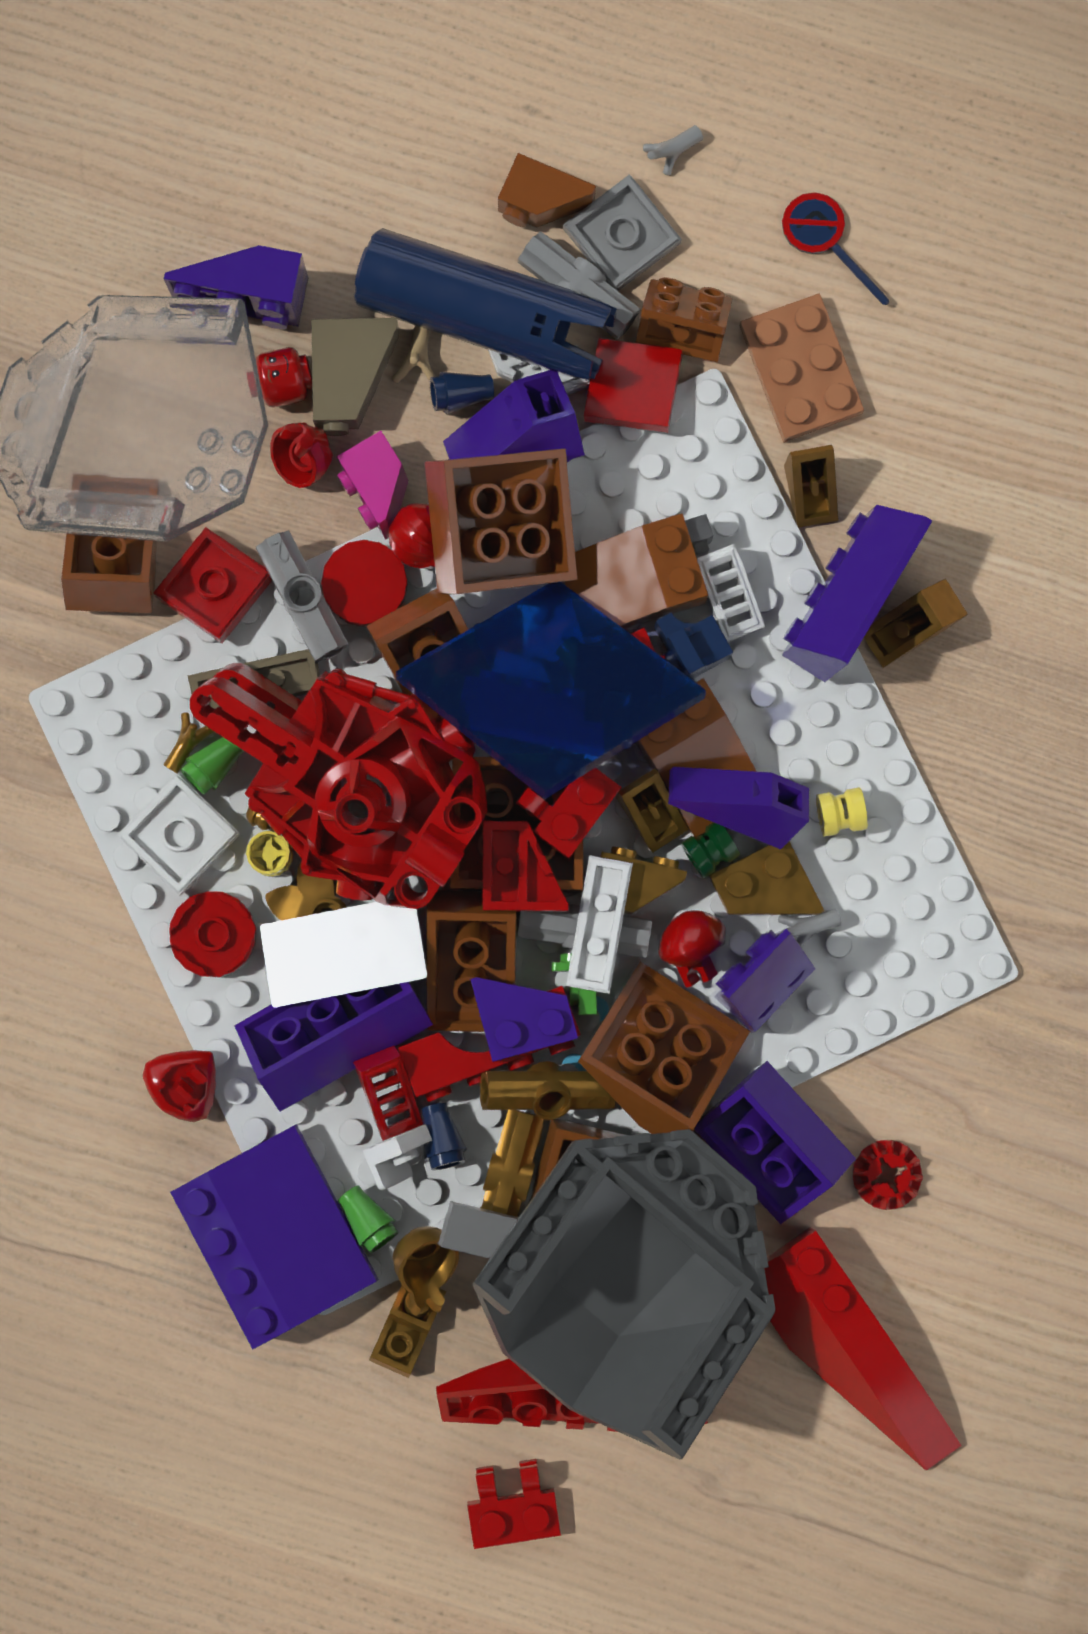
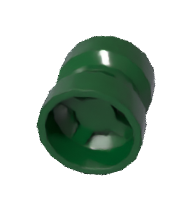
[681,822,741,879]

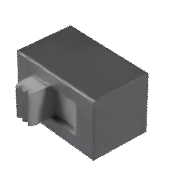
[685,514,713,555]

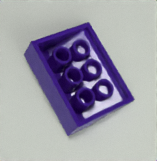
[170,1124,379,1350]

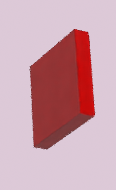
[583,338,683,433]
[153,527,272,644]

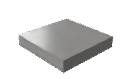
[563,174,682,291]

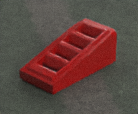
[353,1045,423,1141]

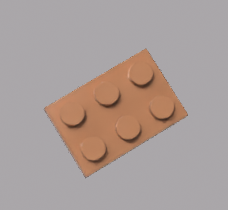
[739,293,864,443]

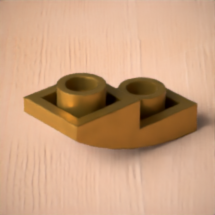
[369,1285,447,1378]

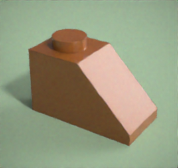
[498,153,596,228]

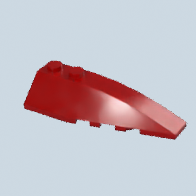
[765,1227,962,1470]
[436,1359,708,1432]

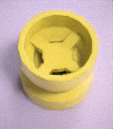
[816,787,868,837]
[246,831,294,877]

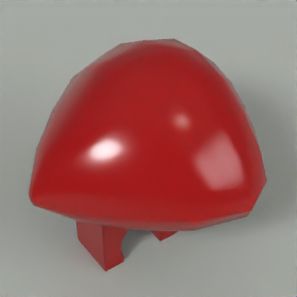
[658,910,726,988]
[143,1050,216,1122]

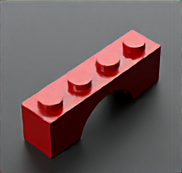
[398,986,581,1102]

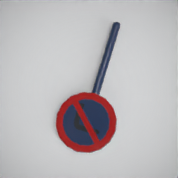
[782,192,889,305]

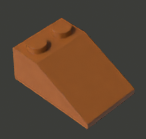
[61,477,159,613]
[564,513,708,641]
[366,588,491,719]
[627,678,757,837]
[427,890,517,1032]

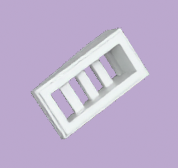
[697,544,765,642]

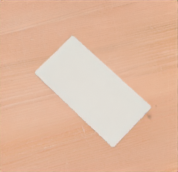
[260,898,427,1007]

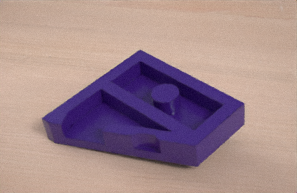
[470,977,578,1062]

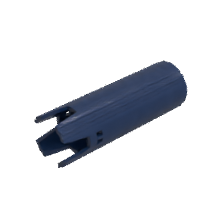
[354,228,617,380]

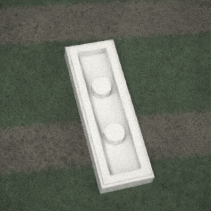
[566,855,633,994]

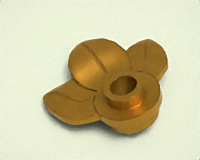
[265,863,347,921]

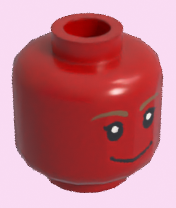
[248,347,312,408]

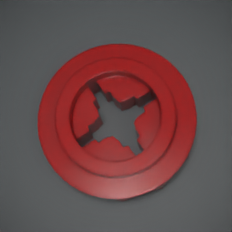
[853,1140,923,1210]

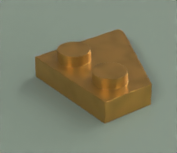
[709,841,825,915]

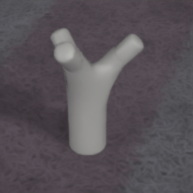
[643,125,703,175]
[778,909,841,948]

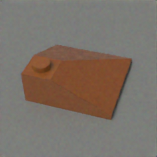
[578,961,750,1134]

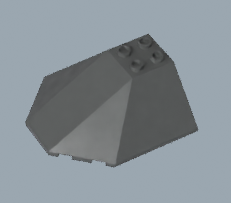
[472,1129,775,1460]

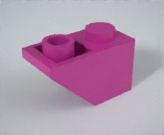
[337,431,409,540]

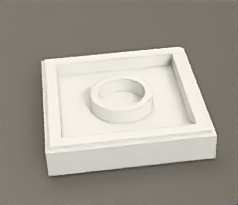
[117,774,240,896]

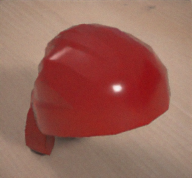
[270,422,333,488]
[389,503,435,569]

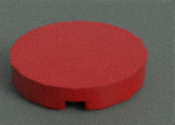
[321,540,408,627]
[169,891,257,977]

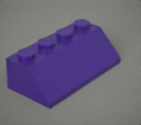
[782,505,932,682]
[234,981,433,1112]

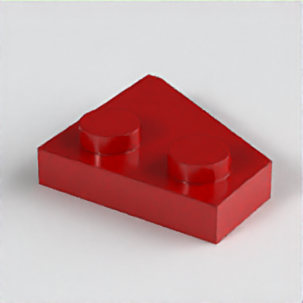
[483,821,568,912]

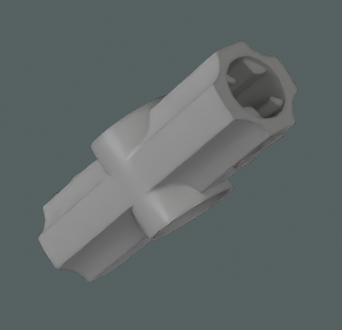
[518,231,640,340]
[256,530,349,663]
[517,904,652,958]

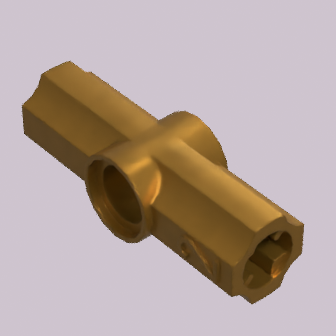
[480,1061,616,1120]
[480,1110,544,1217]

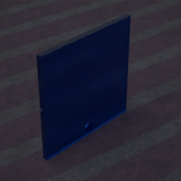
[396,582,706,799]

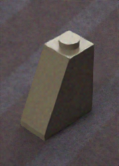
[311,318,399,436]

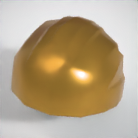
[392,1226,459,1316]

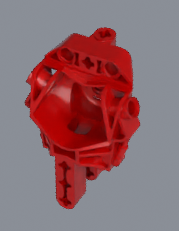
[190,663,487,909]

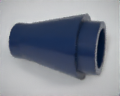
[430,372,494,414]
[421,1103,467,1171]

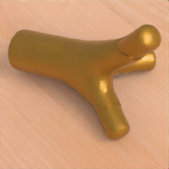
[163,712,214,774]

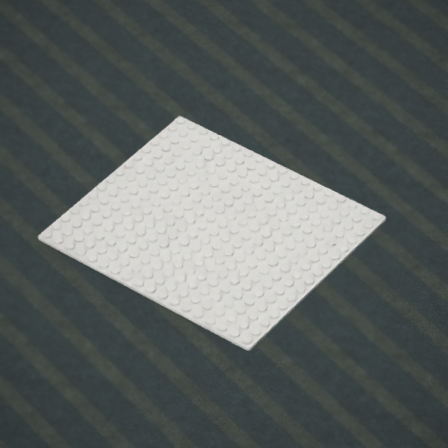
[29,369,1018,1315]

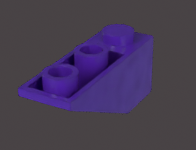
[668,767,809,849]

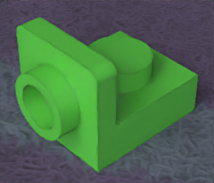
[551,953,597,1015]

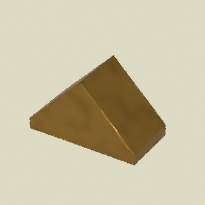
[784,445,839,528]
[616,768,688,853]

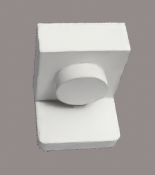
[363,1124,432,1191]

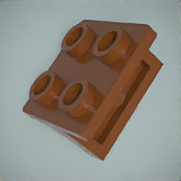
[635,277,733,363]

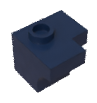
[654,612,733,683]

